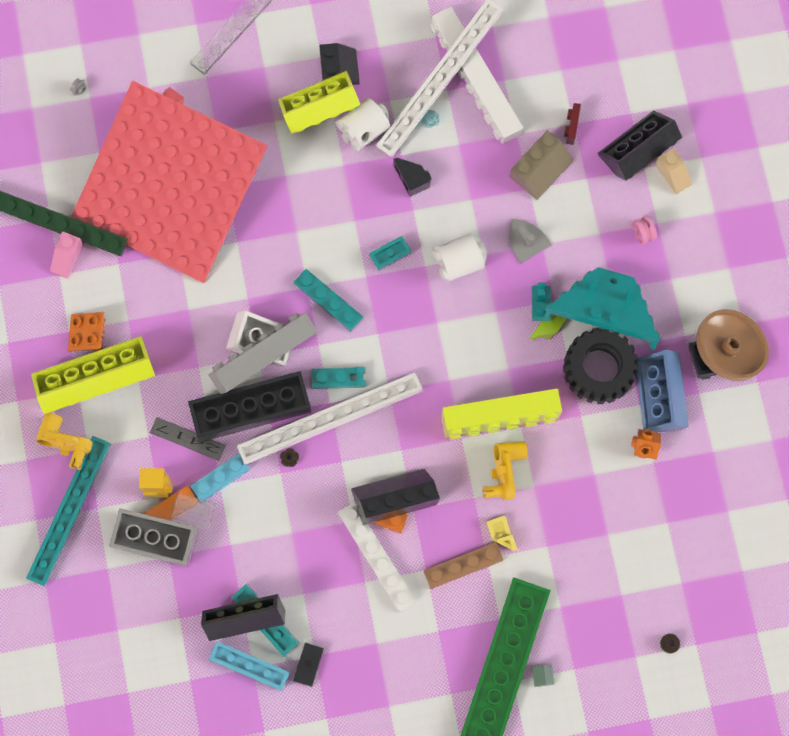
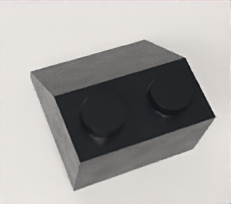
[319,43,360,85]

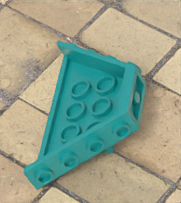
[544,267,660,350]

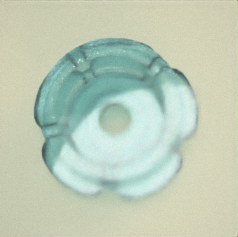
[421,110,440,128]

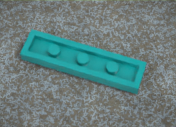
[294,269,363,332]
[231,584,299,657]

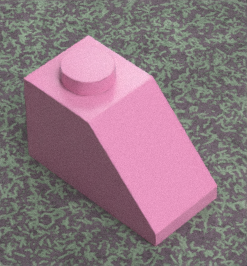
[50,232,83,279]

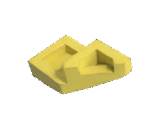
[486,515,517,551]

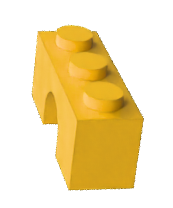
[139,468,173,499]

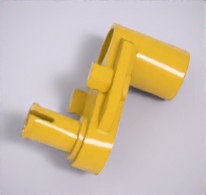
[35,413,93,470]
[482,441,528,500]

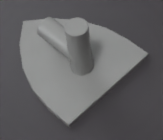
[509,219,552,264]

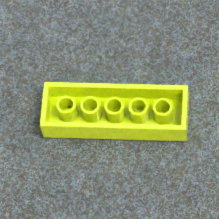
[31,336,155,414]
[441,389,562,440]

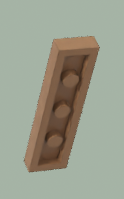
[423,542,503,590]

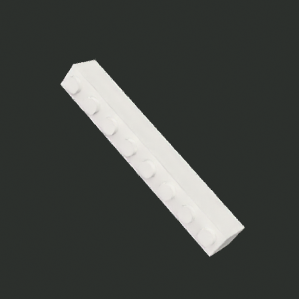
[430,7,524,144]

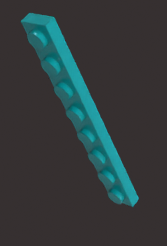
[26,436,111,587]

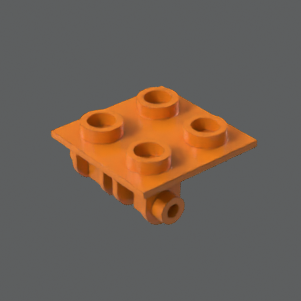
[67,312,106,352]

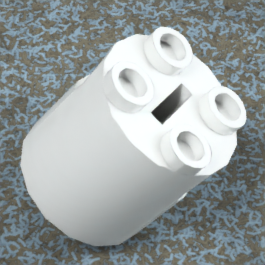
[335,98,390,152]
[432,233,487,282]

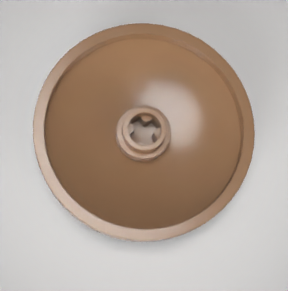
[696,309,769,381]

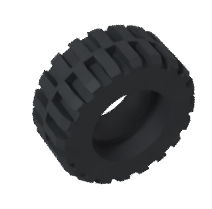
[563,328,639,404]

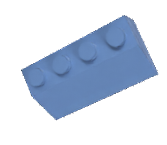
[637,350,689,433]

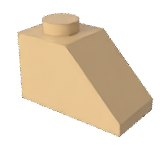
[655,148,692,194]

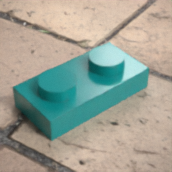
[369,236,411,271]

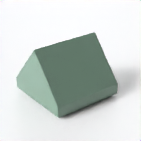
[532,665,555,687]

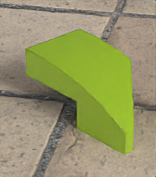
[530,315,567,340]

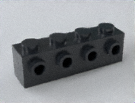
[201,594,286,641]

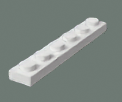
[338,502,416,613]

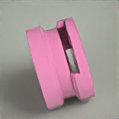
[632,215,657,245]

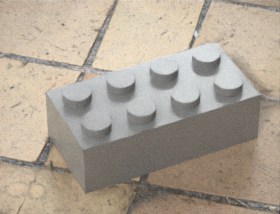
[109,508,198,567]

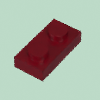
[564,103,581,145]

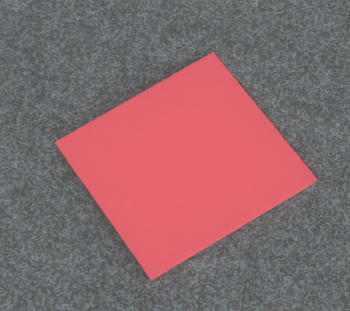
[71,80,268,283]

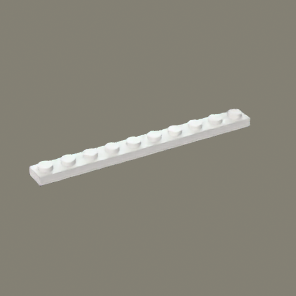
[376,0,503,158]
[237,372,423,465]

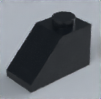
[393,158,432,197]

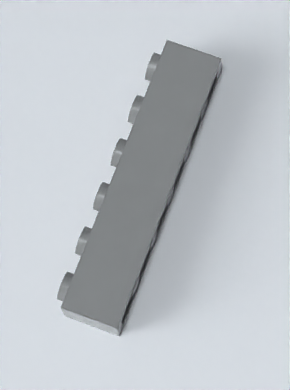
[208,312,317,394]

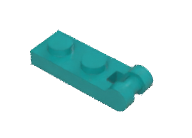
[312,367,366,389]

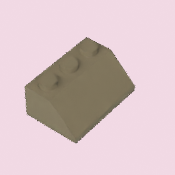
[509,130,573,200]

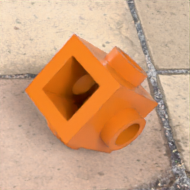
[631,429,661,460]

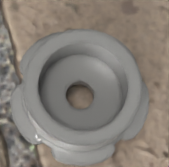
[70,78,86,95]

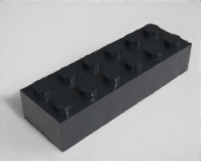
[188,371,311,443]

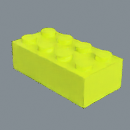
[278,71,361,134]

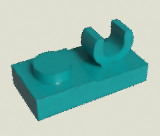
[531,283,551,321]

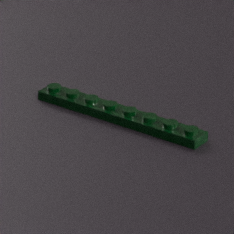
[0,190,128,256]

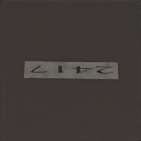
[150,417,226,461]

